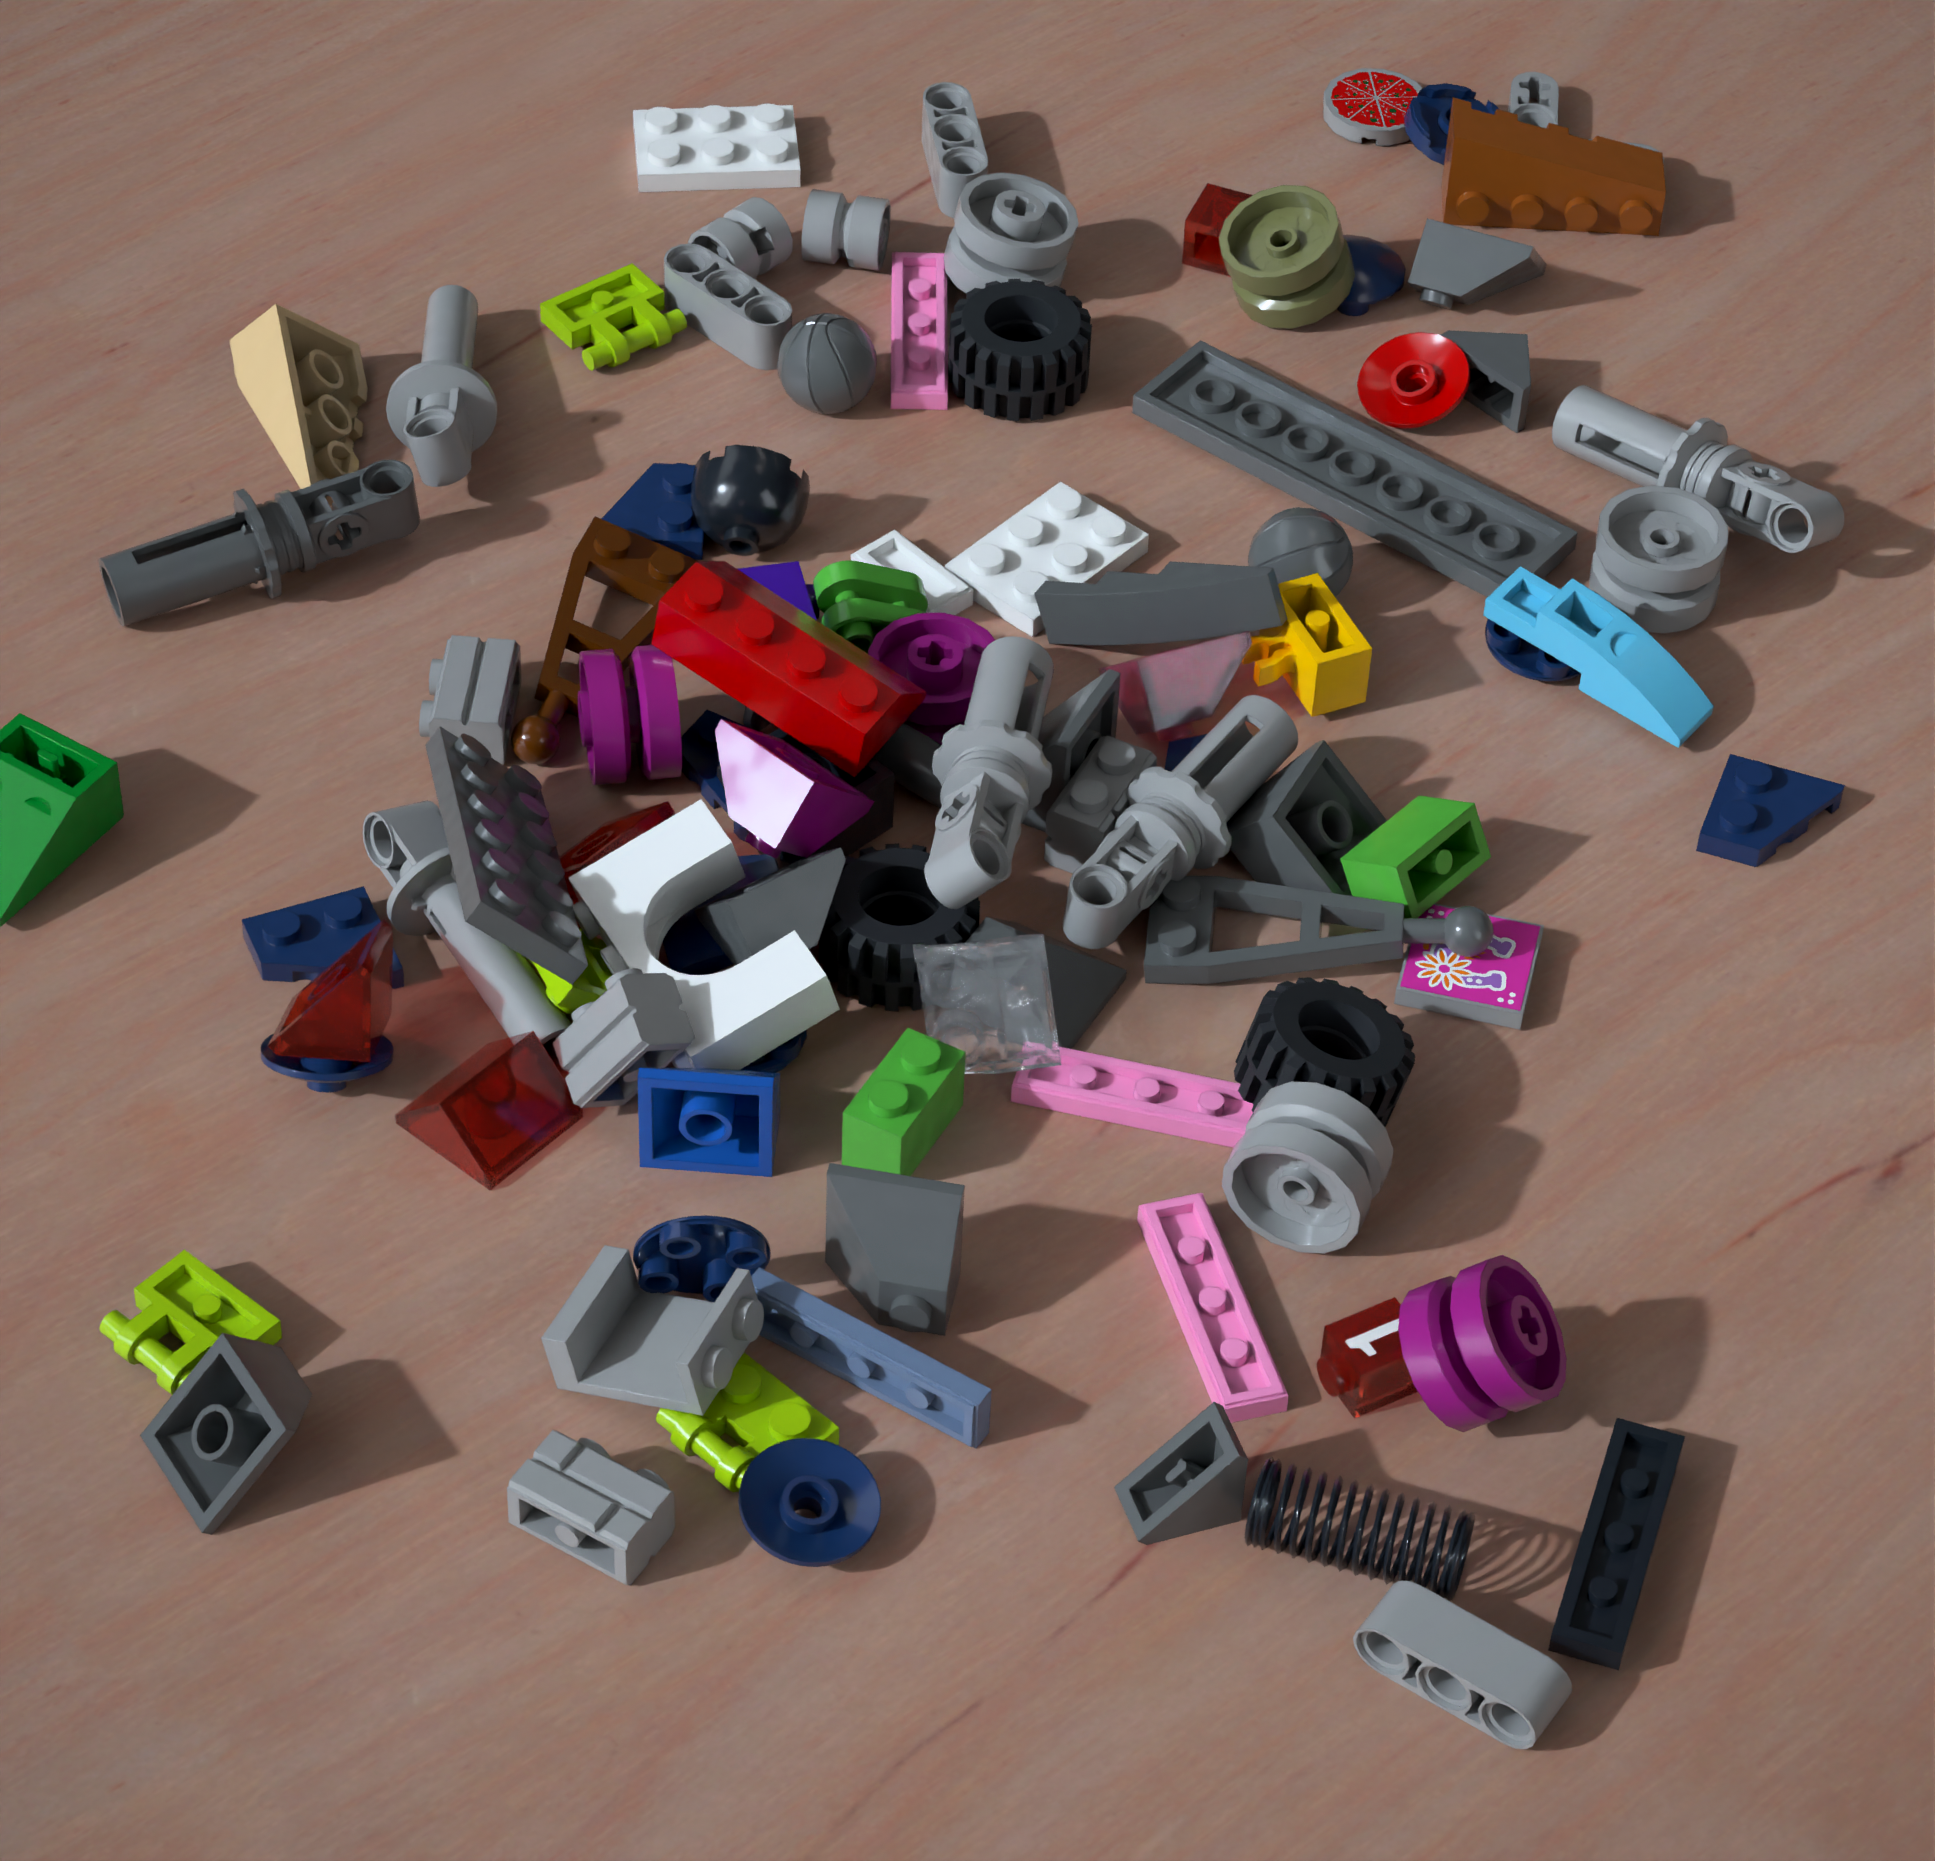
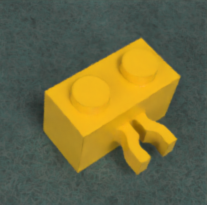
[1238,573,1372,717]

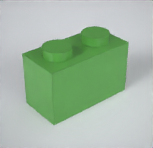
[1340,795,1491,918]
[842,1028,966,1176]

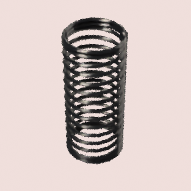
[1244,1457,1475,1601]

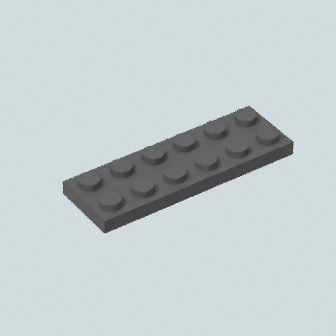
[425,727,588,985]

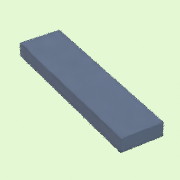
[751,1267,992,1448]

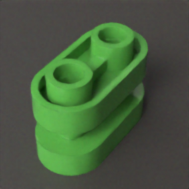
[813,560,928,653]

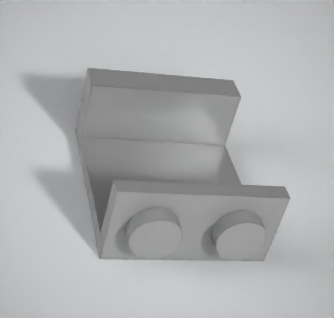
[541,1245,764,1416]

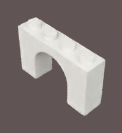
[569,799,840,1070]

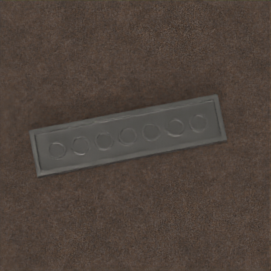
[1132,340,1578,597]

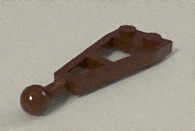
[511,516,698,764]

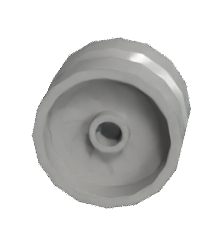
[943,172,1079,294]
[1589,485,1728,633]
[1222,1081,1394,1254]

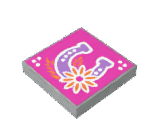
[1394,903,1544,1030]

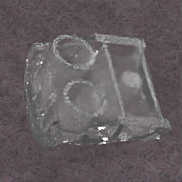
[913,934,1061,1074]

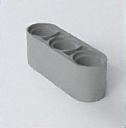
[922,82,988,218]
[664,243,792,370]
[1353,1580,1572,1750]

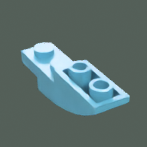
[1483,566,1714,748]

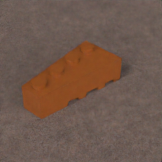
[1441,97,1666,236]

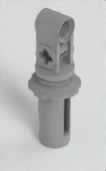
[1552,385,1844,553]
[924,636,1054,909]
[1063,695,1298,949]

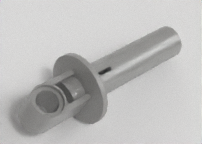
[386,285,497,487]
[363,800,571,1070]

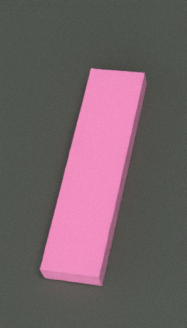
[891,252,948,410]
[1011,1040,1253,1148]
[1137,1193,1289,1423]

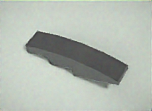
[1034,561,1287,646]

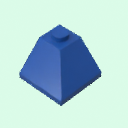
[638,1068,780,1177]

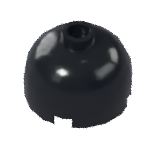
[691,445,810,556]

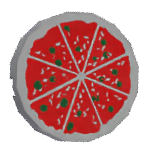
[1323,68,1422,146]

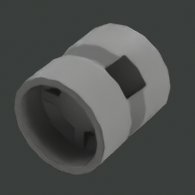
[801,189,891,271]
[688,197,793,279]

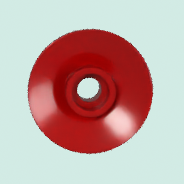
[1357,332,1470,428]

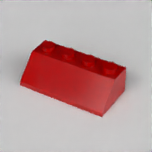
[652,561,927,777]

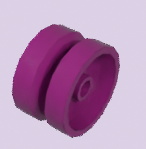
[868,613,995,745]
[578,645,682,785]
[1398,1255,1567,1432]

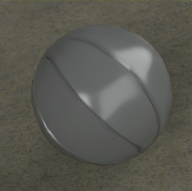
[777,313,877,414]
[1248,507,1353,597]

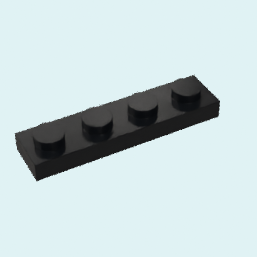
[1548,1418,1685,1670]

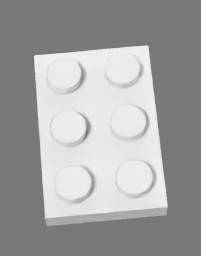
[633,103,801,192]
[945,481,1149,637]

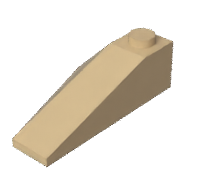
[229,304,368,506]

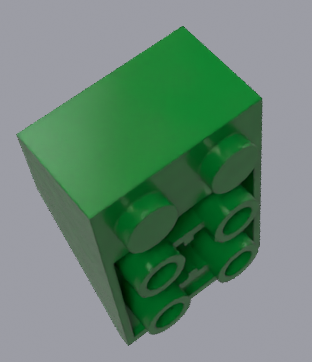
[0,713,124,927]

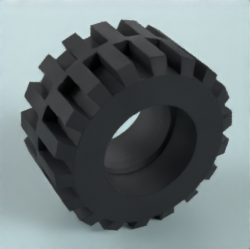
[948,279,1092,421]
[819,843,980,1012]
[1234,977,1415,1127]

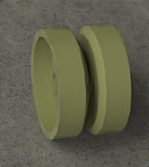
[1219,185,1355,329]

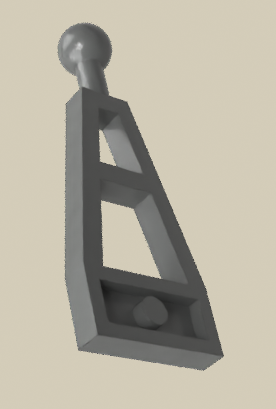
[1144,876,1493,984]

